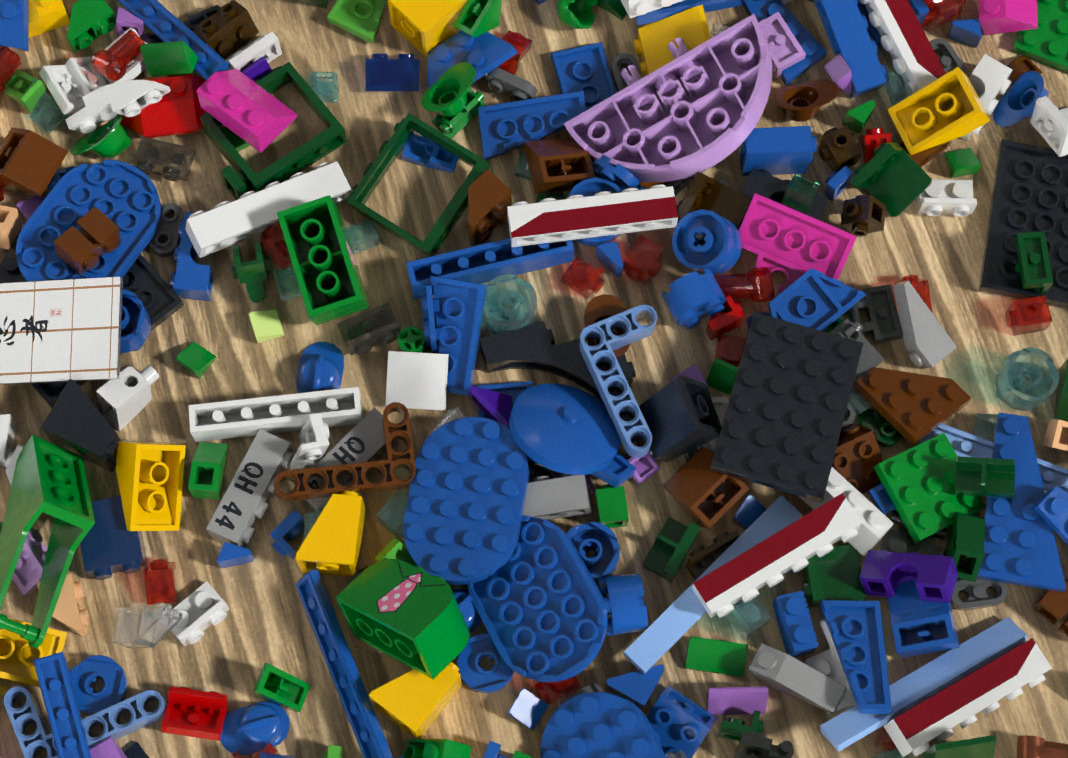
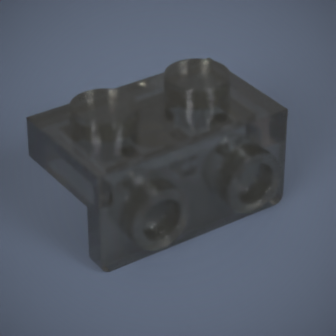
[130,136,195,181]
[337,303,401,356]

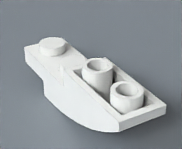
[65,80,171,134]

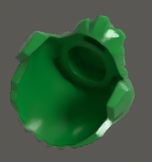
[557,0,598,29]

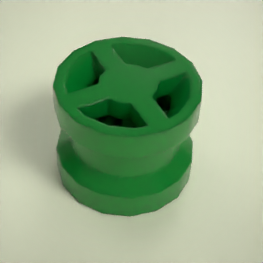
[398,326,426,353]

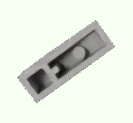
[893,280,957,369]
[749,643,847,714]

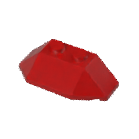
[117,75,207,139]

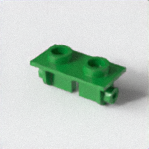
[431,87,486,139]

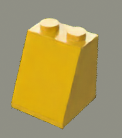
[388,0,468,58]
[633,5,711,78]
[296,491,366,577]
[369,662,462,739]

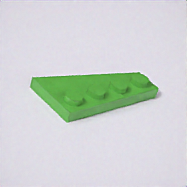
[327,0,387,44]

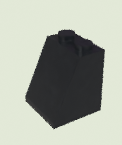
[639,375,722,462]
[41,378,121,472]

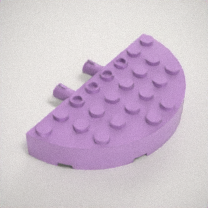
[564,14,772,182]

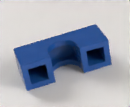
[170,212,214,301]

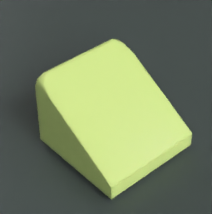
[248,310,285,344]

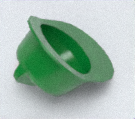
[421,62,475,119]
[70,115,131,158]

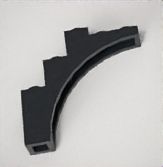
[480,321,638,443]

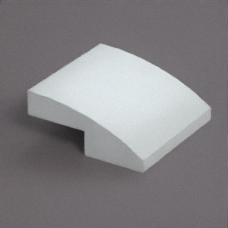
[39,57,108,114]
[385,351,449,410]

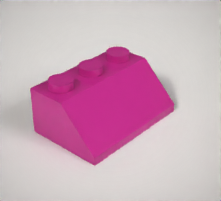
[979,0,1038,36]
[196,69,297,153]

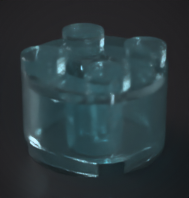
[482,274,537,335]
[995,347,1059,411]

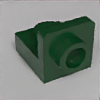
[221,165,251,200]
[717,710,764,742]

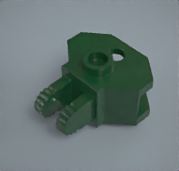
[231,241,272,303]

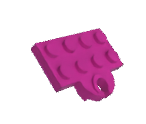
[739,193,857,293]

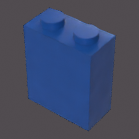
[739,126,817,176]

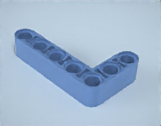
[579,305,657,458]
[4,686,167,758]

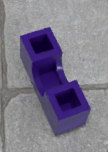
[859,550,958,603]

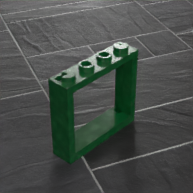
[200,62,347,193]
[347,112,492,257]

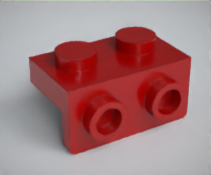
[161,687,228,741]

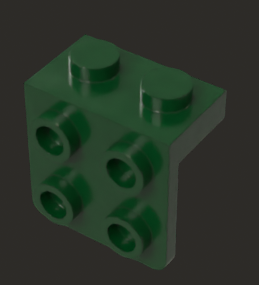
[850,142,932,217]
[801,544,866,608]

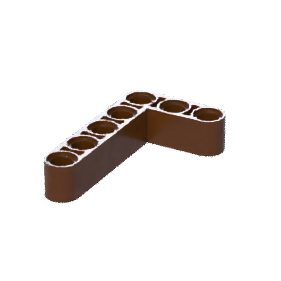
[273,402,416,502]

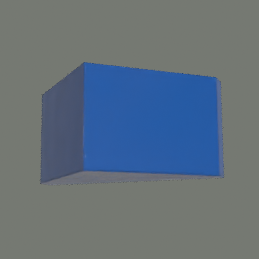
[605,664,665,710]

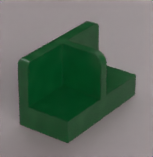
[1015,231,1053,294]
[955,456,1016,498]
[643,517,701,583]

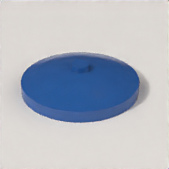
[509,383,621,475]

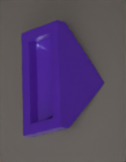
[468,386,513,429]

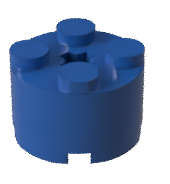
[661,268,726,330]
[118,289,151,353]
[567,522,620,586]
[598,573,648,636]

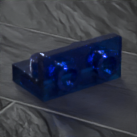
[365,54,420,91]

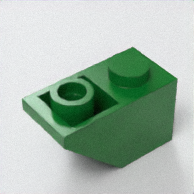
[67,0,116,53]
[188,442,229,500]
[403,739,471,758]

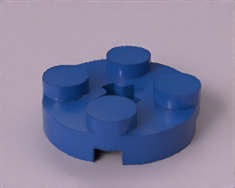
[593,155,643,191]
[457,633,515,693]
[70,655,128,715]

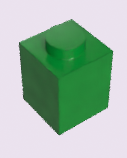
[595,484,629,528]

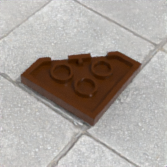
[853,367,971,445]

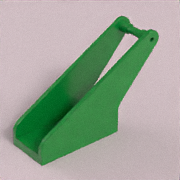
[0,435,95,648]

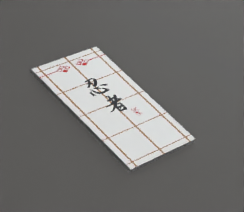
[0,277,123,384]

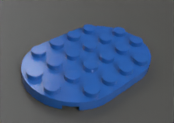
[16,160,161,282]
[403,417,529,585]
[468,516,607,683]
[541,692,666,758]

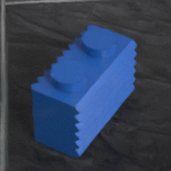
[772,591,819,658]

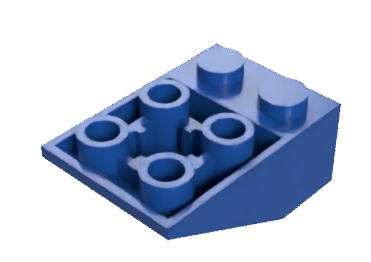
[888,580,960,658]

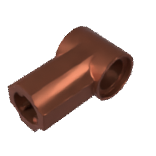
[1017,735,1068,758]

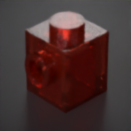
[623,234,664,284]
[1005,295,1052,336]

